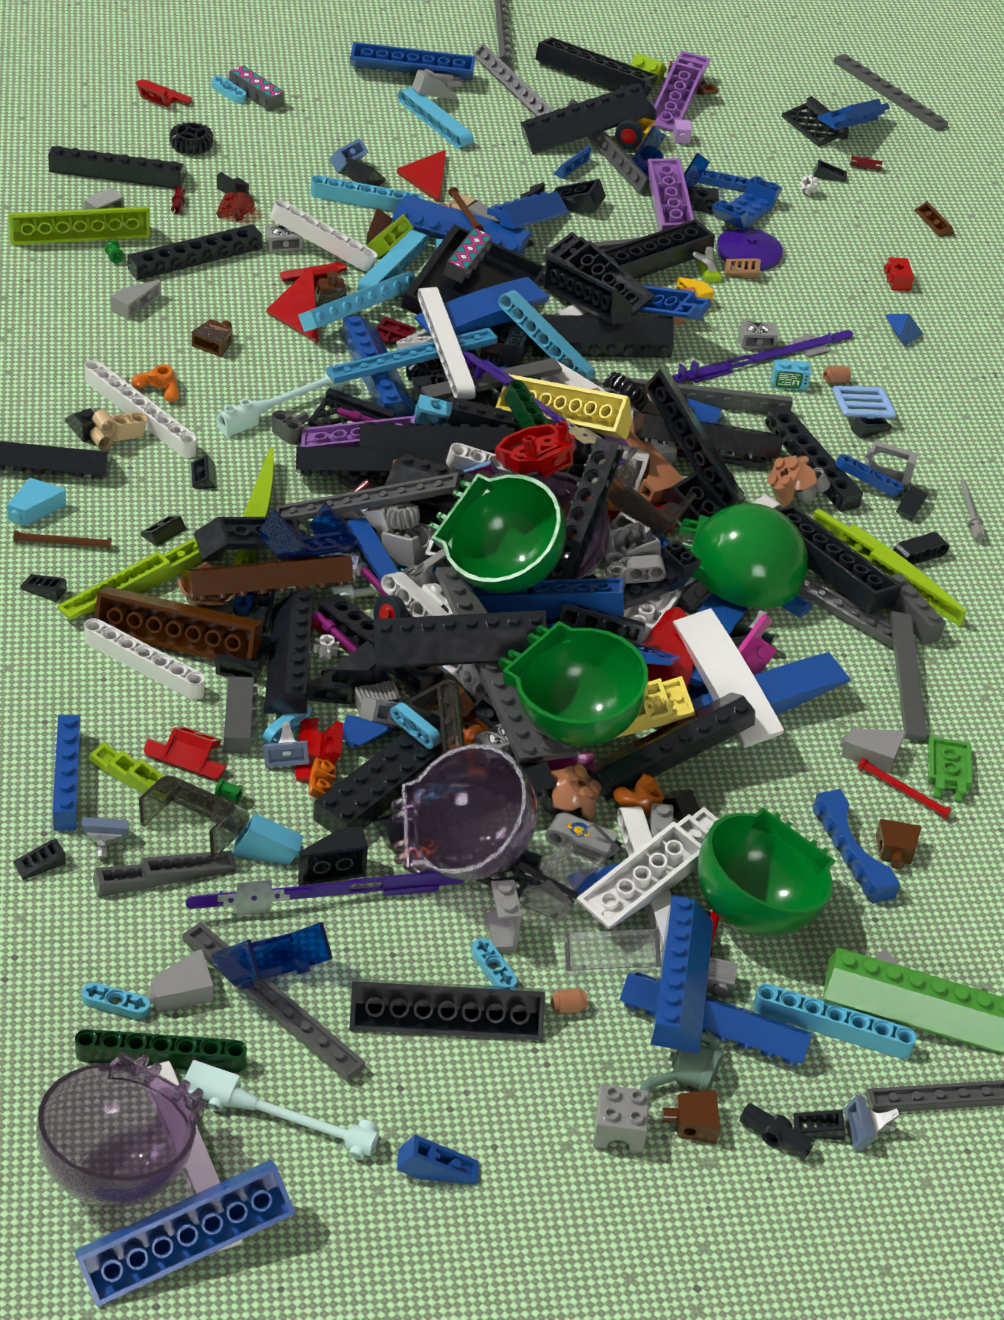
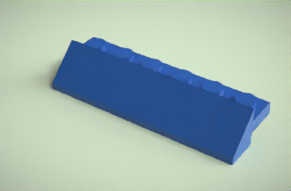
[817,98,890,130]
[487,191,569,229]
[638,285,712,321]

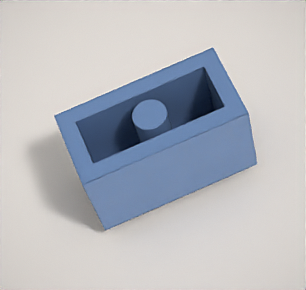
[328,138,369,173]

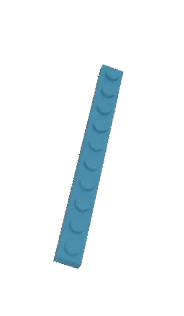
[326,328,498,384]

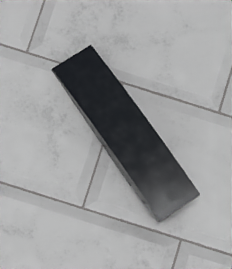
[546,232,655,316]

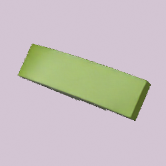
[88,742,176,800]

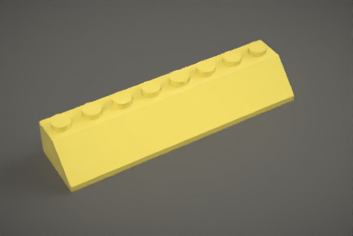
[496,374,633,440]

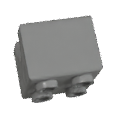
[606,521,661,557]
[381,522,435,567]
[593,1084,649,1153]

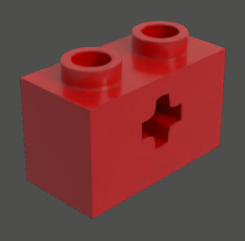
[884,257,914,291]

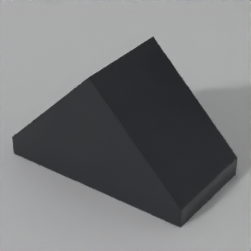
[663,789,700,822]

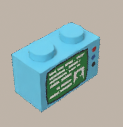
[771,359,811,390]

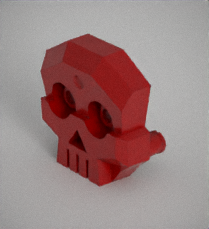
[495,421,577,478]

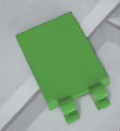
[928,736,972,802]

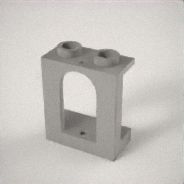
[865,441,918,493]

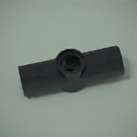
[253,589,276,634]
[739,1103,815,1159]

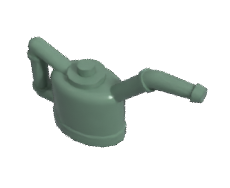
[640,1032,723,1091]

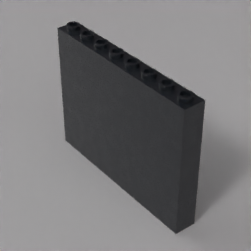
[401,224,545,344]

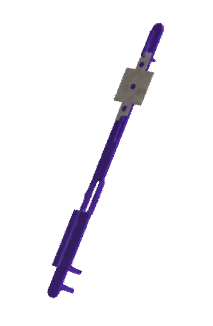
[673,330,853,383]
[463,352,625,465]
[185,864,466,916]

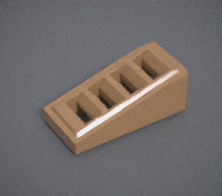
[724,259,761,279]

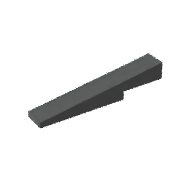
[93,851,237,897]

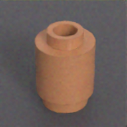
[823,366,851,384]
[550,988,587,1014]

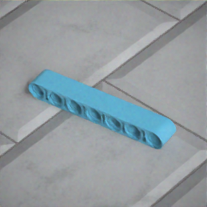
[398,87,474,148]
[310,176,423,212]
[357,230,429,291]
[498,290,596,381]
[753,984,917,1059]

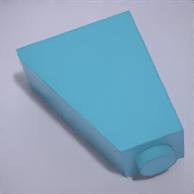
[7,478,66,526]
[232,813,304,865]

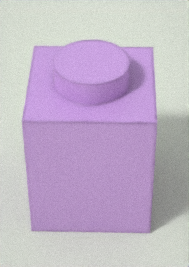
[673,119,692,144]

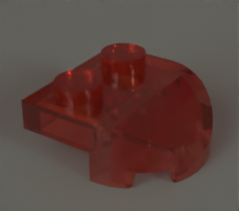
[216,192,256,221]

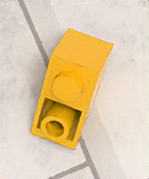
[676,277,714,302]

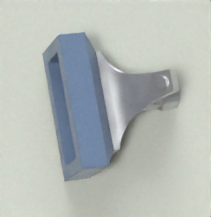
[263,722,310,768]
[82,817,130,860]
[844,1095,900,1151]

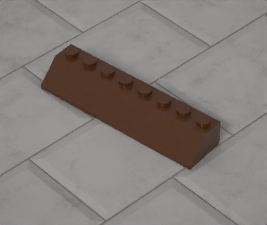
[182,554,353,600]
[95,586,264,661]

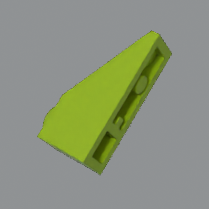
[367,214,414,258]

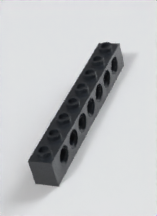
[127,224,262,280]
[765,405,863,512]
[544,438,624,580]
[318,594,444,697]

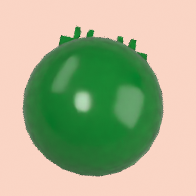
[429,473,566,594]
[679,503,808,609]
[498,621,648,746]
[697,807,836,937]

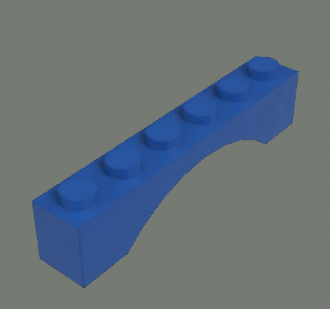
[53,715,81,831]
[813,789,900,904]

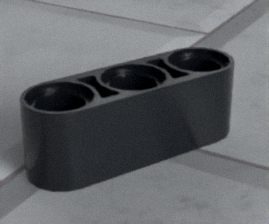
[893,532,950,565]

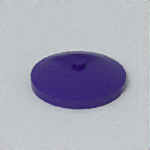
[716,228,783,270]

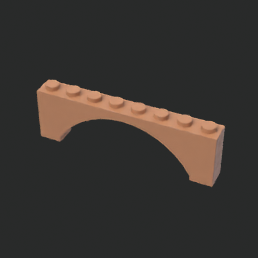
[591,387,684,506]

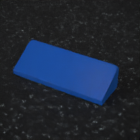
[554,145,591,179]

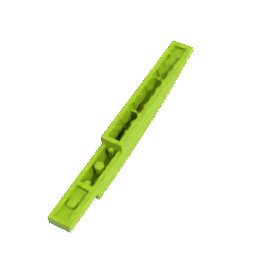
[232,447,274,565]
[813,508,967,627]
[57,538,203,620]

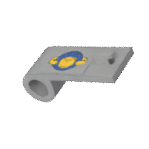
[545,812,618,854]

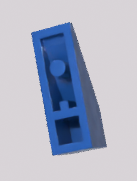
[397,1134,479,1185]

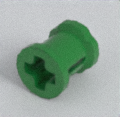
[105,241,124,263]
[215,778,244,804]

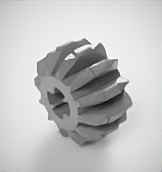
[386,502,420,530]

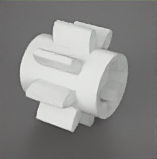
[799,174,820,195]
[313,635,339,660]

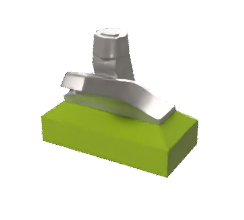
[692,246,722,283]

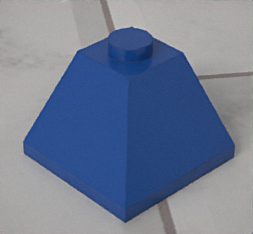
[342,714,396,749]

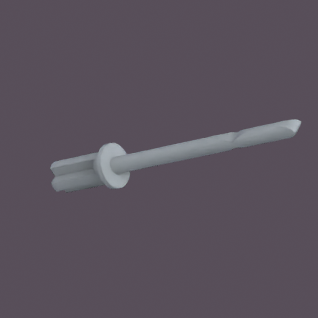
[960,480,985,542]

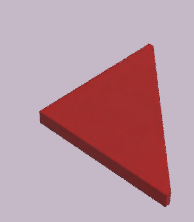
[397,150,446,202]
[266,266,319,343]

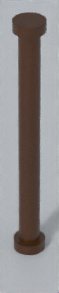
[448,187,484,232]
[13,530,112,550]

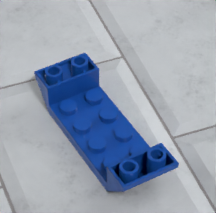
[712,176,783,229]

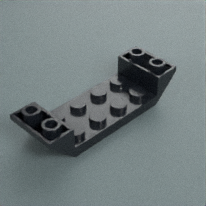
[194,517,319,562]
[581,541,701,610]

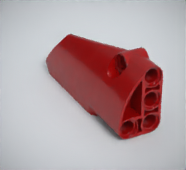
[642,607,694,691]

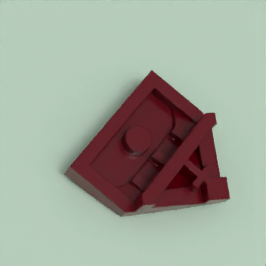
[376,317,416,344]

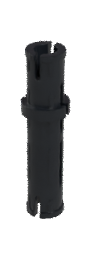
[512,860,579,905]

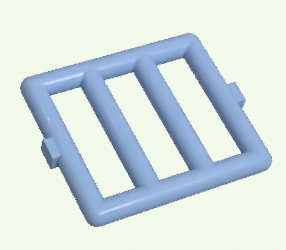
[833,385,896,419]

